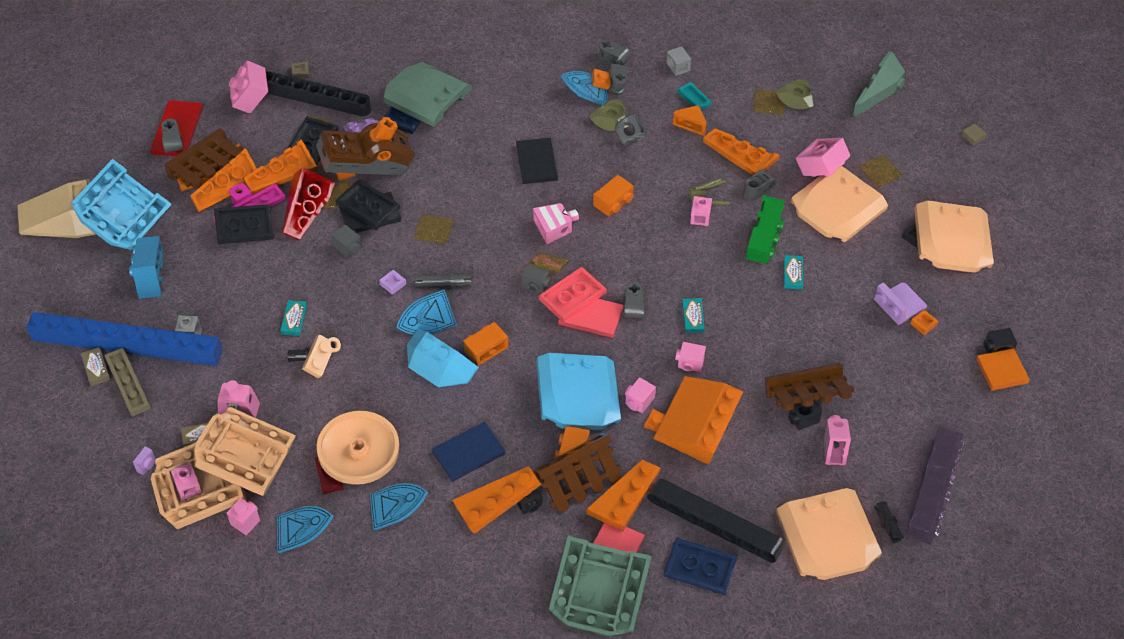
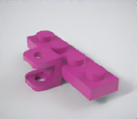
[213,183,286,222]

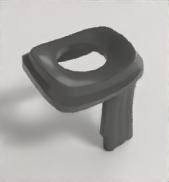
[615,114,645,145]

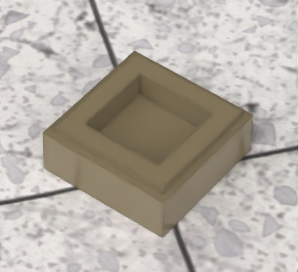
[291,62,309,78]
[961,124,987,145]

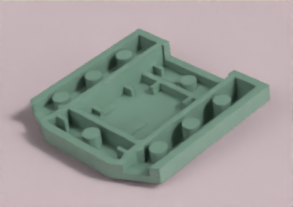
[384,62,472,127]
[549,536,652,637]

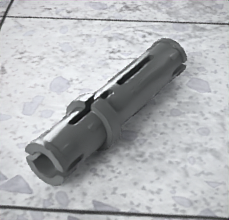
[415,273,472,288]

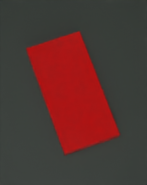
[150,100,203,156]

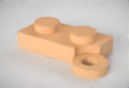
[302,334,341,378]

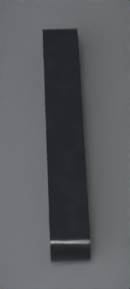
[266,71,371,116]
[647,478,786,563]

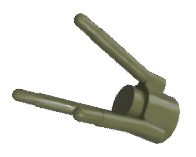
[689,178,729,205]

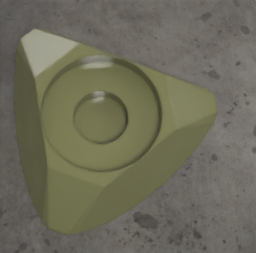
[776,79,814,109]
[589,98,629,131]

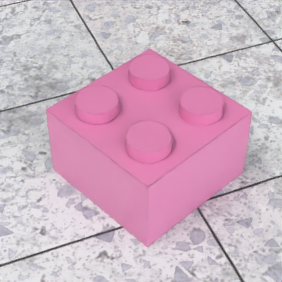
[229,61,268,113]
[796,138,850,177]

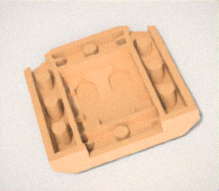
[791,166,888,242]
[914,201,994,273]
[194,407,296,496]
[151,443,246,529]
[776,488,882,580]

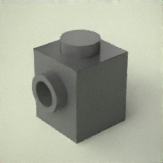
[331,225,362,258]
[522,263,552,293]

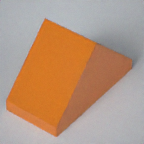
[673,105,707,136]

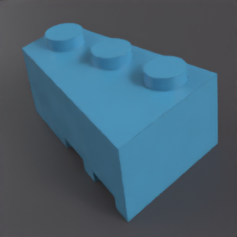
[129,236,163,299]

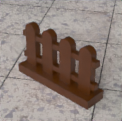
[164,128,243,188]
[765,363,854,411]
[533,433,622,512]

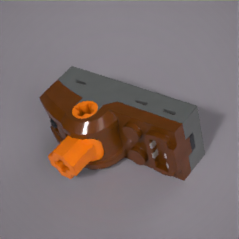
[316,117,415,175]

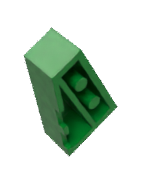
[746,195,785,264]

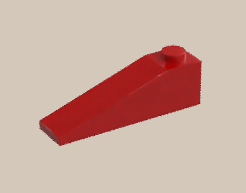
[282,168,335,240]

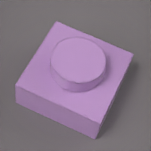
[379,270,406,295]
[133,447,156,475]

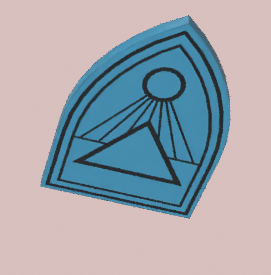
[561,71,609,106]
[396,289,457,335]
[370,483,428,530]
[277,506,333,553]

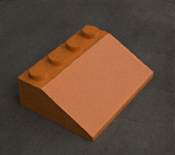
[654,376,743,465]

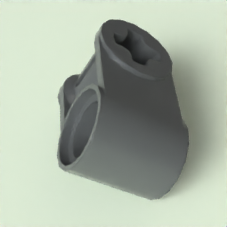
[598,39,631,65]
[609,63,628,95]
[161,119,183,153]
[744,169,777,200]
[624,281,644,318]

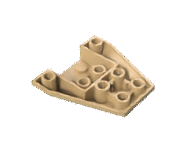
[18,179,96,238]

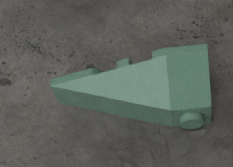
[853,51,905,117]

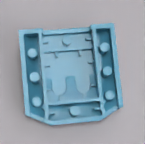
[71,159,171,250]
[536,353,621,430]

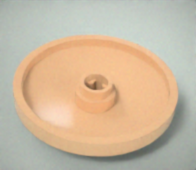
[317,411,399,484]

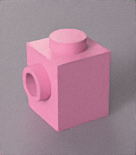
[690,196,712,226]
[675,342,706,372]
[625,377,656,413]
[171,463,202,500]
[227,498,260,535]

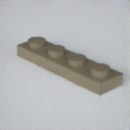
[104,348,151,417]

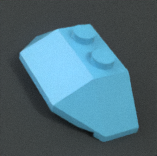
[407,329,479,388]

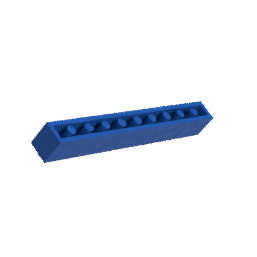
[26,312,223,366]

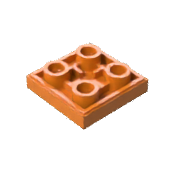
[976,348,1030,391]

